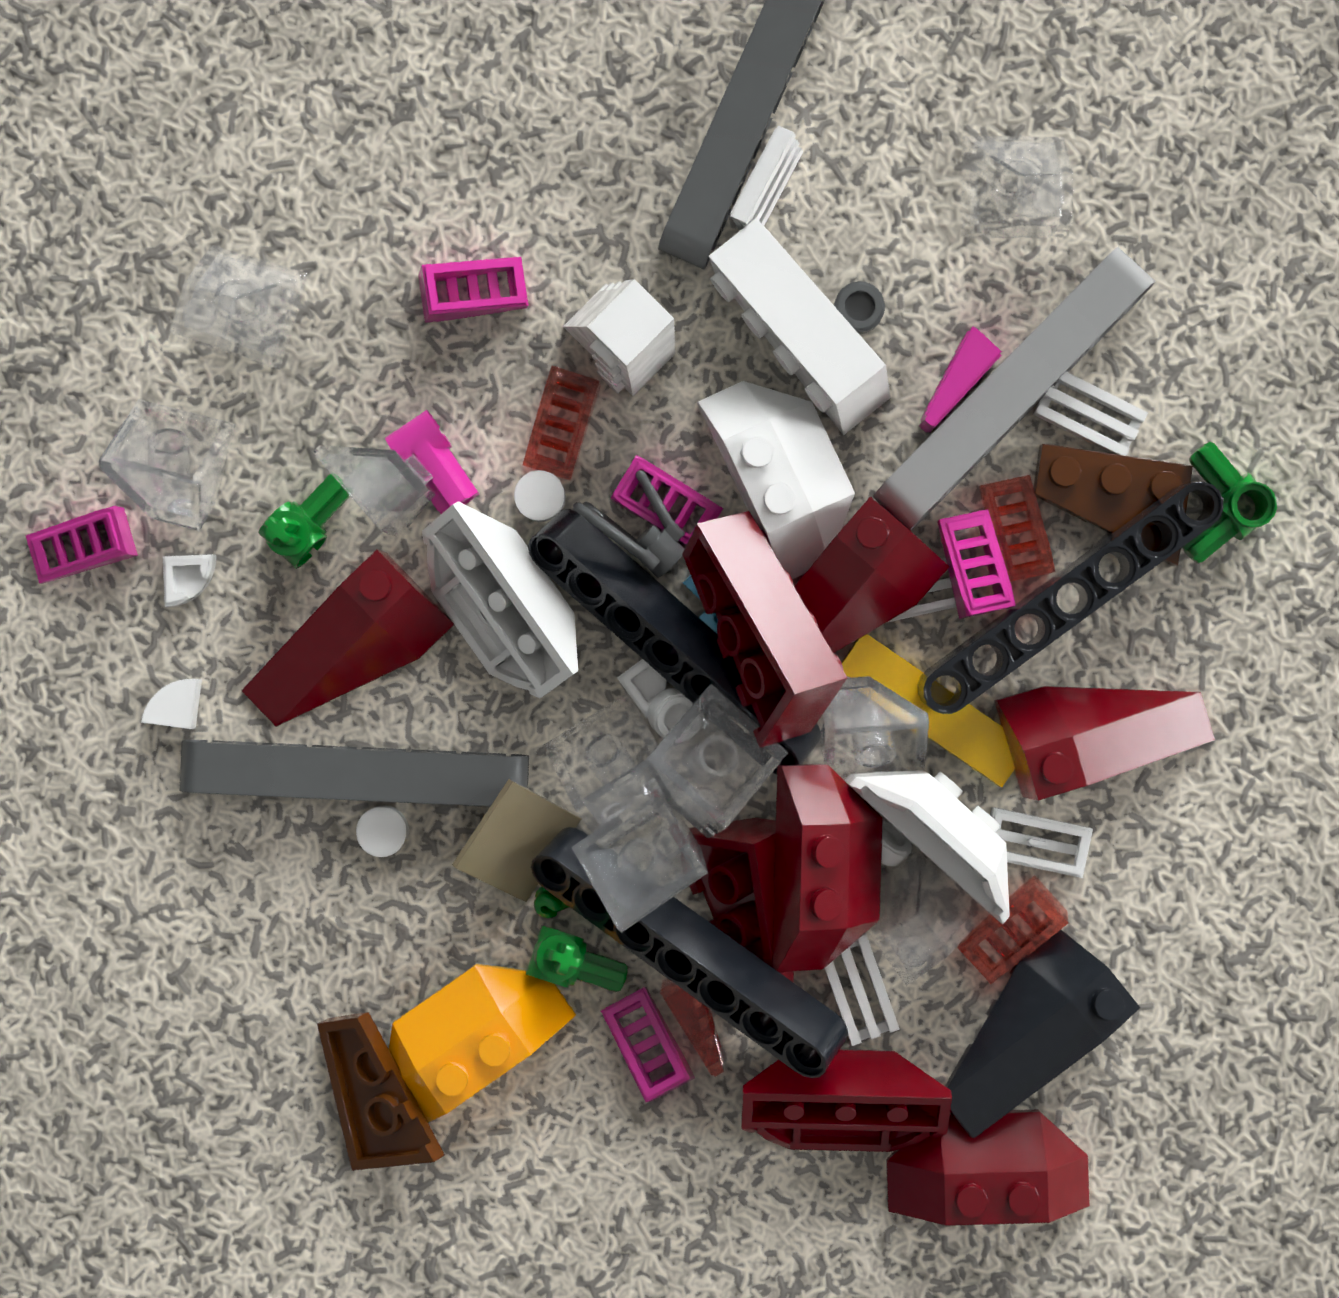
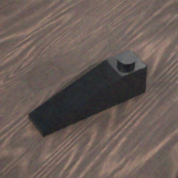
[945,926,1141,1139]

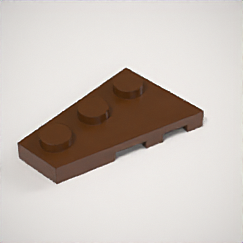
[1032,444,1193,566]
[317,1012,445,1171]

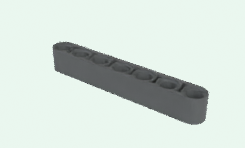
[658,0,825,270]
[179,740,529,807]

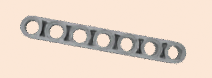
[873,247,1155,531]

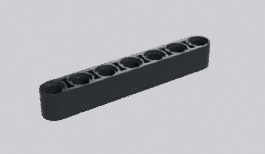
[917,482,1224,714]
[528,509,821,774]
[531,827,848,1078]

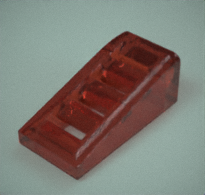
[523,366,601,481]
[979,475,1056,582]
[957,875,1069,984]
[660,978,724,1077]

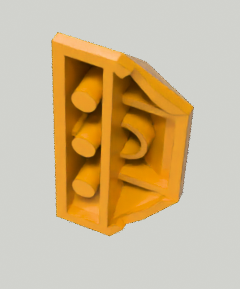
[389,964,576,1123]

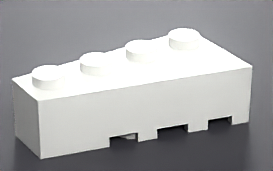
[709,218,891,435]
[563,279,675,396]

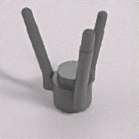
[573,470,685,578]

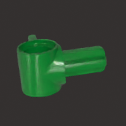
[1182,442,1277,563]
[258,473,353,569]
[526,925,628,992]

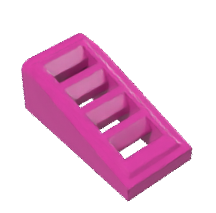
[418,257,529,323]
[919,326,1002,433]
[611,455,724,545]
[25,506,138,584]
[937,509,1016,619]
[600,987,695,1102]

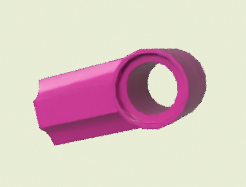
[385,410,480,514]

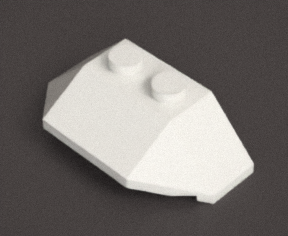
[697,381,855,579]
[422,502,578,699]
[844,770,1010,924]

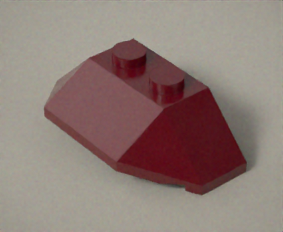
[772,764,883,972]
[741,1050,952,1152]
[886,1109,1090,1226]

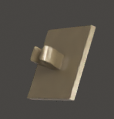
[452,779,581,902]

